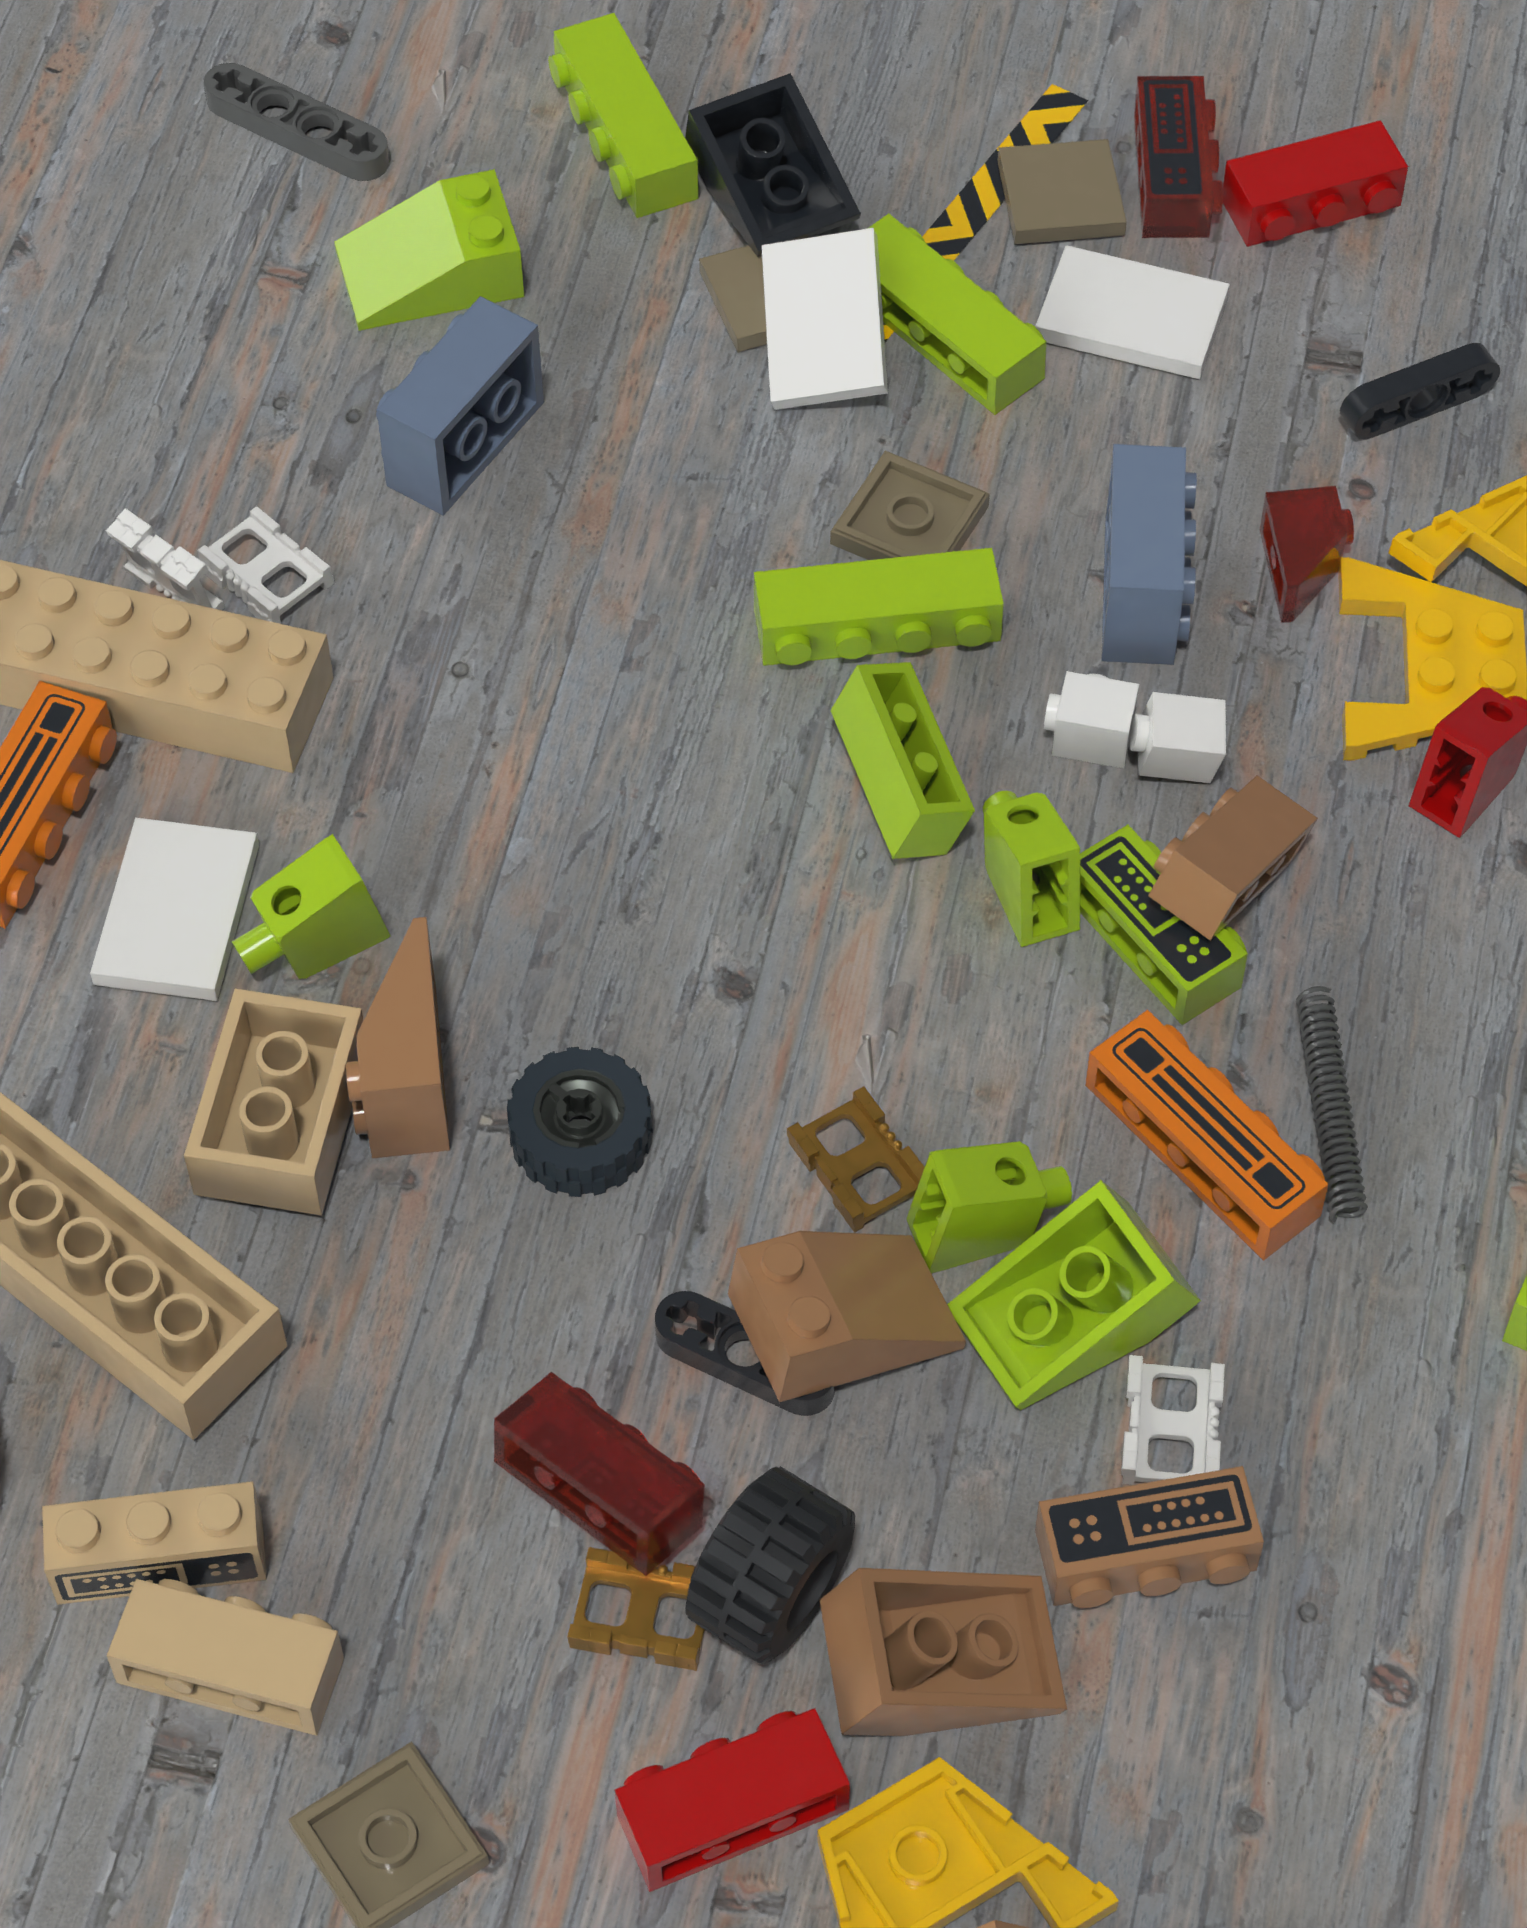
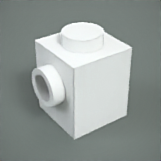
[1044,671,1139,769]
[1129,692,1226,783]

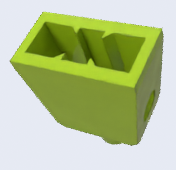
[983,791,1080,947]
[232,834,391,979]
[906,1141,1072,1274]

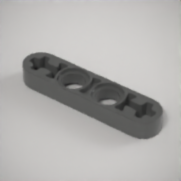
[204,63,389,181]

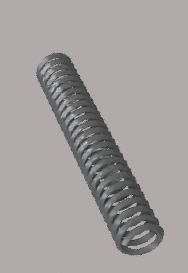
[1296,986,1368,1222]

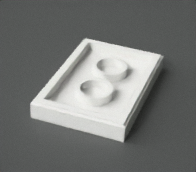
[762,228,888,410]
[1035,245,1230,379]
[90,817,259,1001]

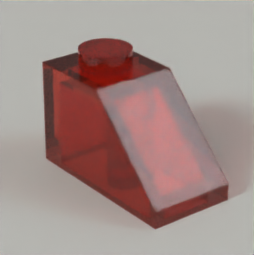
[1259,486,1354,623]

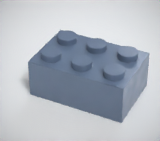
[376,296,544,516]
[1101,444,1197,665]

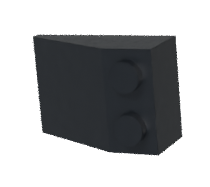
[685,73,861,257]

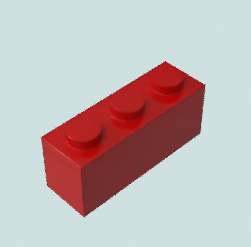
[1221,120,1408,247]
[614,1708,850,1892]

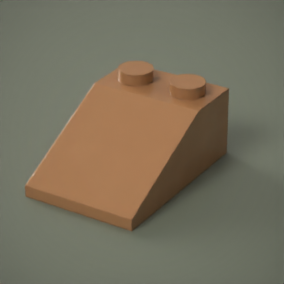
[346,917,450,1158]
[728,1231,966,1402]
[820,1568,1067,1736]

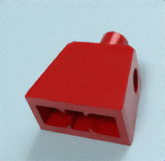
[1408,687,1527,838]

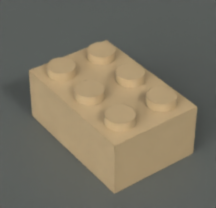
[184,988,363,1216]

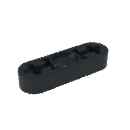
[1340,343,1500,439]
[655,1291,836,1416]

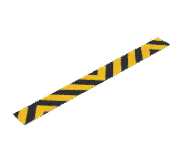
[883,84,1089,342]

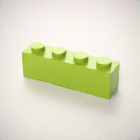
[548,13,699,218]
[867,213,1047,415]
[754,548,1004,666]

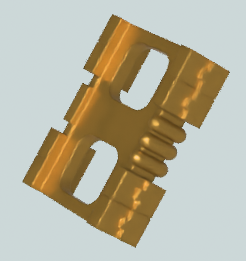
[787,1086,924,1233]
[568,1547,705,1671]

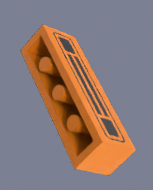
[0,681,117,929]
[1085,1010,1329,1261]

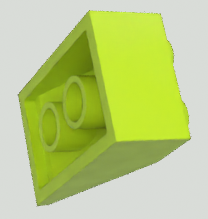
[334,169,524,331]
[947,1180,1201,1410]

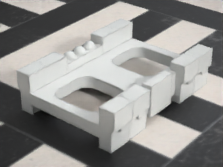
[197,506,334,624]
[106,508,225,610]
[1121,1355,1225,1485]

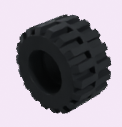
[685,1466,855,1664]

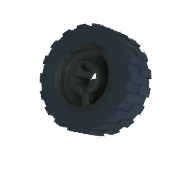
[507,1047,653,1197]

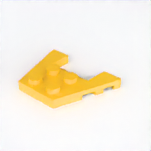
[1388,475,1527,587]
[1338,557,1527,761]
[817,1757,1119,1928]

